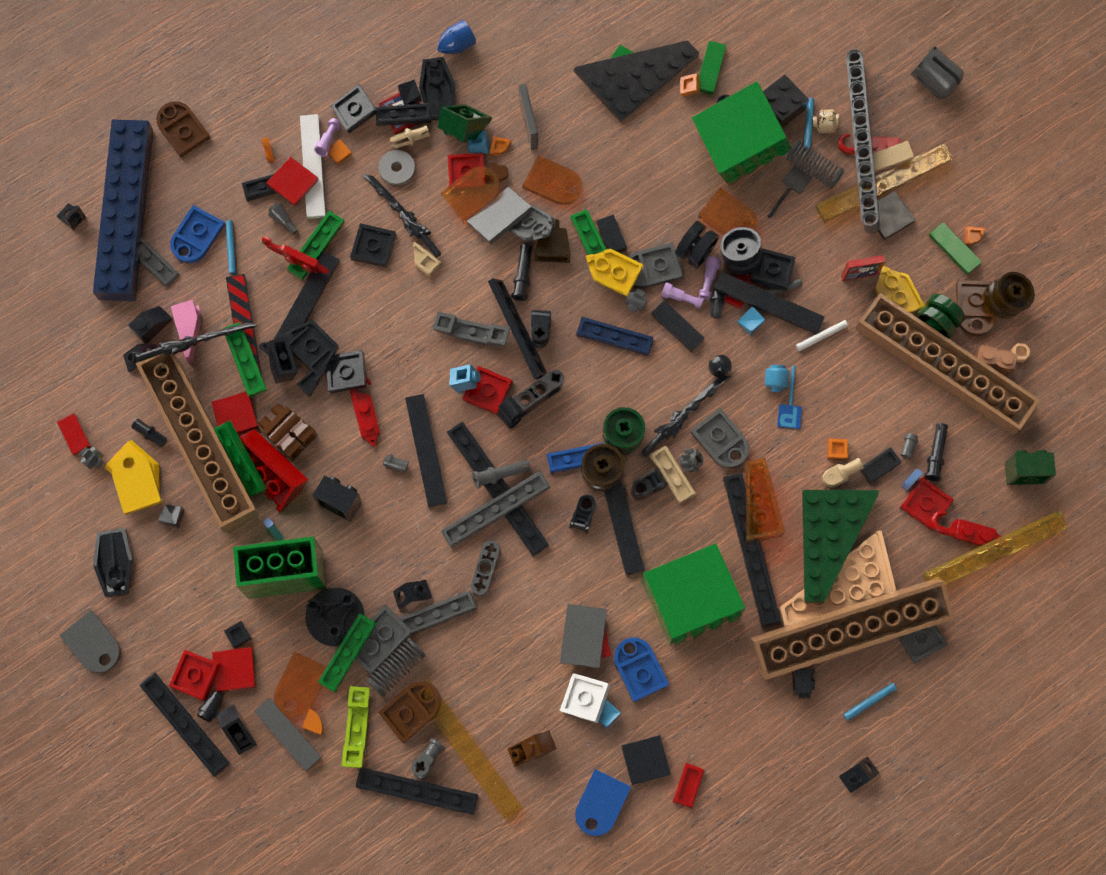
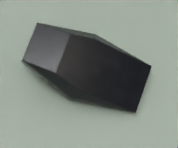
[419,57,455,120]
[93,528,133,598]

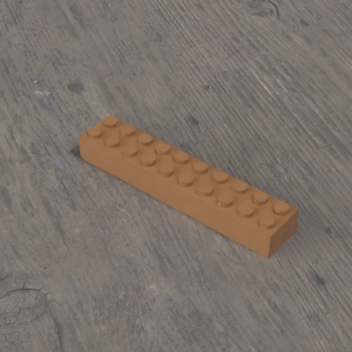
[855,293,1040,436]
[136,353,259,533]
[750,578,955,680]

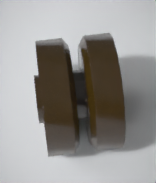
[984,272,1035,319]
[581,444,624,492]

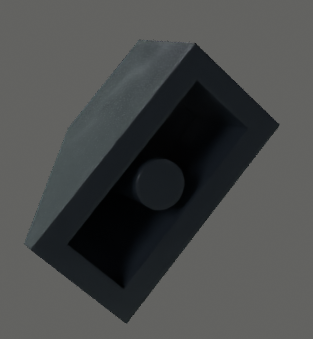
[128,306,173,344]
[268,337,298,384]
[216,704,257,755]

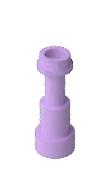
[314,118,341,157]
[699,256,721,299]
[661,282,704,309]

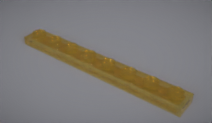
[815,143,953,223]
[922,510,1066,585]
[423,678,522,820]

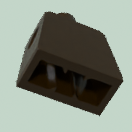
[535,219,570,263]

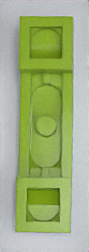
[341,686,370,768]

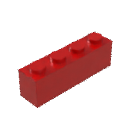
[240,429,309,513]

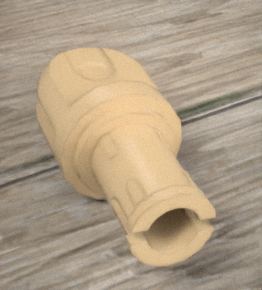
[390,126,430,148]
[822,458,864,487]

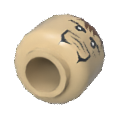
[813,109,840,134]

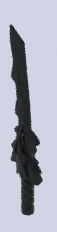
[362,174,441,258]
[135,323,258,362]
[641,376,732,457]

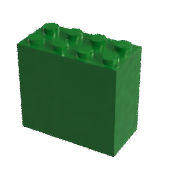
[691,81,792,183]
[233,536,327,599]
[641,543,745,646]

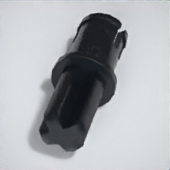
[710,282,725,319]
[131,418,168,447]

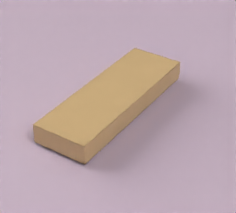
[855,141,914,174]
[649,446,696,505]

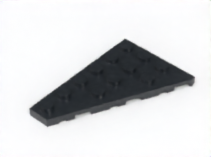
[573,40,700,122]

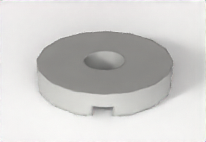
[378,150,415,186]

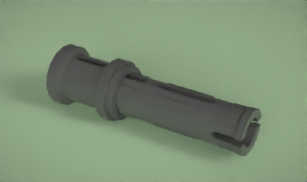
[472,459,531,489]

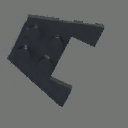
[258,320,339,398]

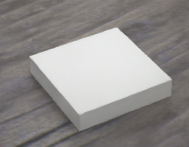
[560,673,611,723]

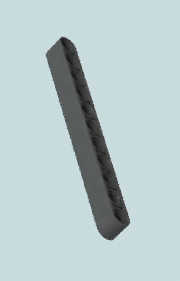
[846,49,880,234]

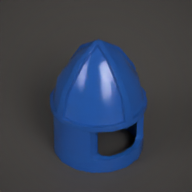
[437,20,476,54]

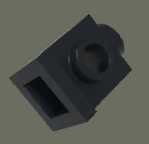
[792,669,815,699]

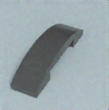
[433,312,510,346]

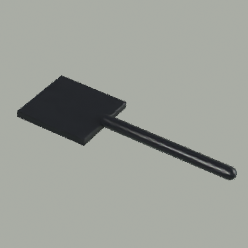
[767,165,812,218]

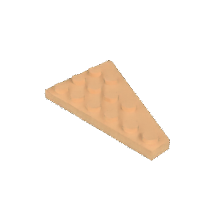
[779,530,896,627]

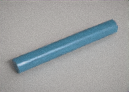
[804,98,815,150]
[225,220,236,275]
[843,683,897,721]

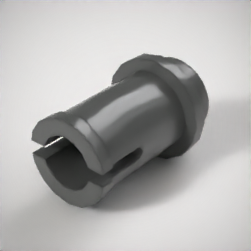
[900,433,919,459]
[383,454,409,473]

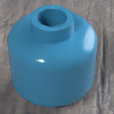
[764,365,790,392]

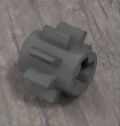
[625,288,648,313]
[79,446,104,470]
[679,448,704,472]

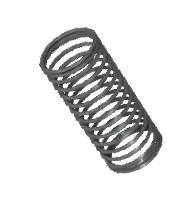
[786,140,844,189]
[366,638,426,697]

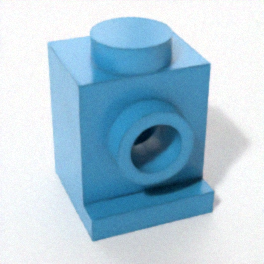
[449,364,481,394]

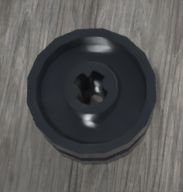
[675,220,720,269]
[720,227,764,276]

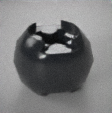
[708,354,732,377]

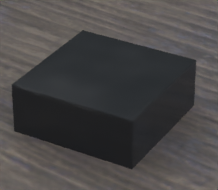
[224,621,252,649]

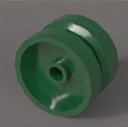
[915,293,966,339]
[603,407,645,454]

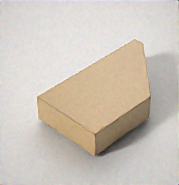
[413,242,442,278]

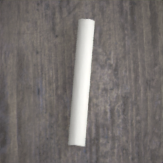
[796,320,848,351]

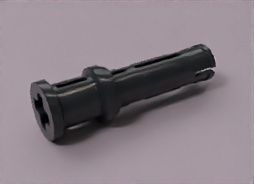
[511,244,532,301]
[924,423,949,482]

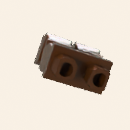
[258,403,318,461]

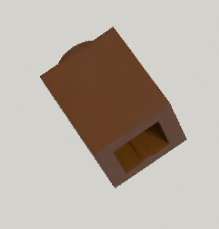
[507,730,557,767]

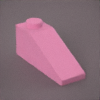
[171,300,202,363]

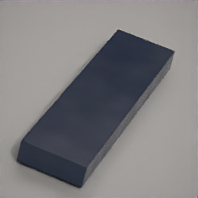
[576,317,654,356]

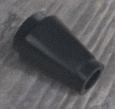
[197,691,223,723]

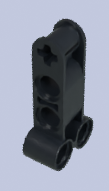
[497,370,564,429]

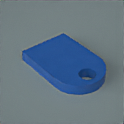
[170,205,226,263]
[614,637,669,703]
[575,769,631,836]

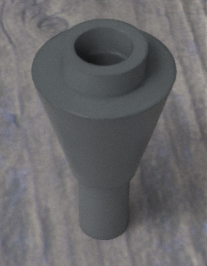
[268,203,298,235]

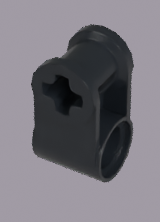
[531,310,551,348]
[631,468,669,501]
[569,494,596,534]

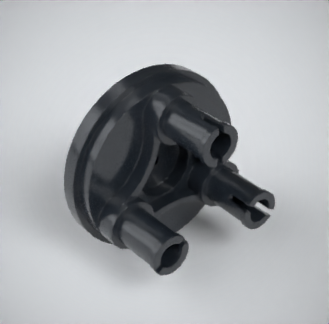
[305,587,365,647]

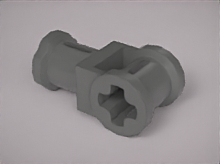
[411,738,446,779]

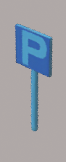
[777,365,802,429]

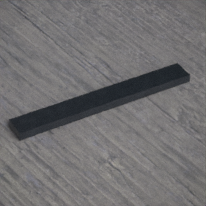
[447,421,549,556]
[723,473,781,627]

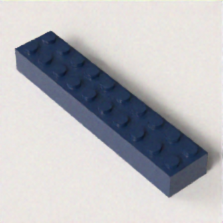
[93,119,153,301]

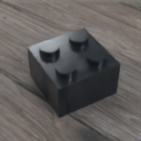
[763,74,809,128]
[313,475,362,522]

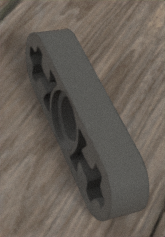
[471,540,500,597]

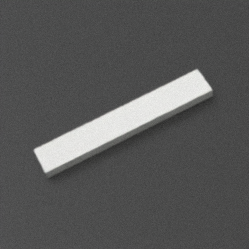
[300,114,326,219]

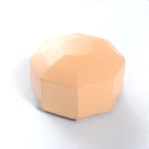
[1011,343,1030,363]

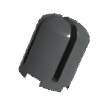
[910,46,964,99]

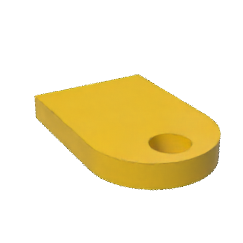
[112,453,163,516]

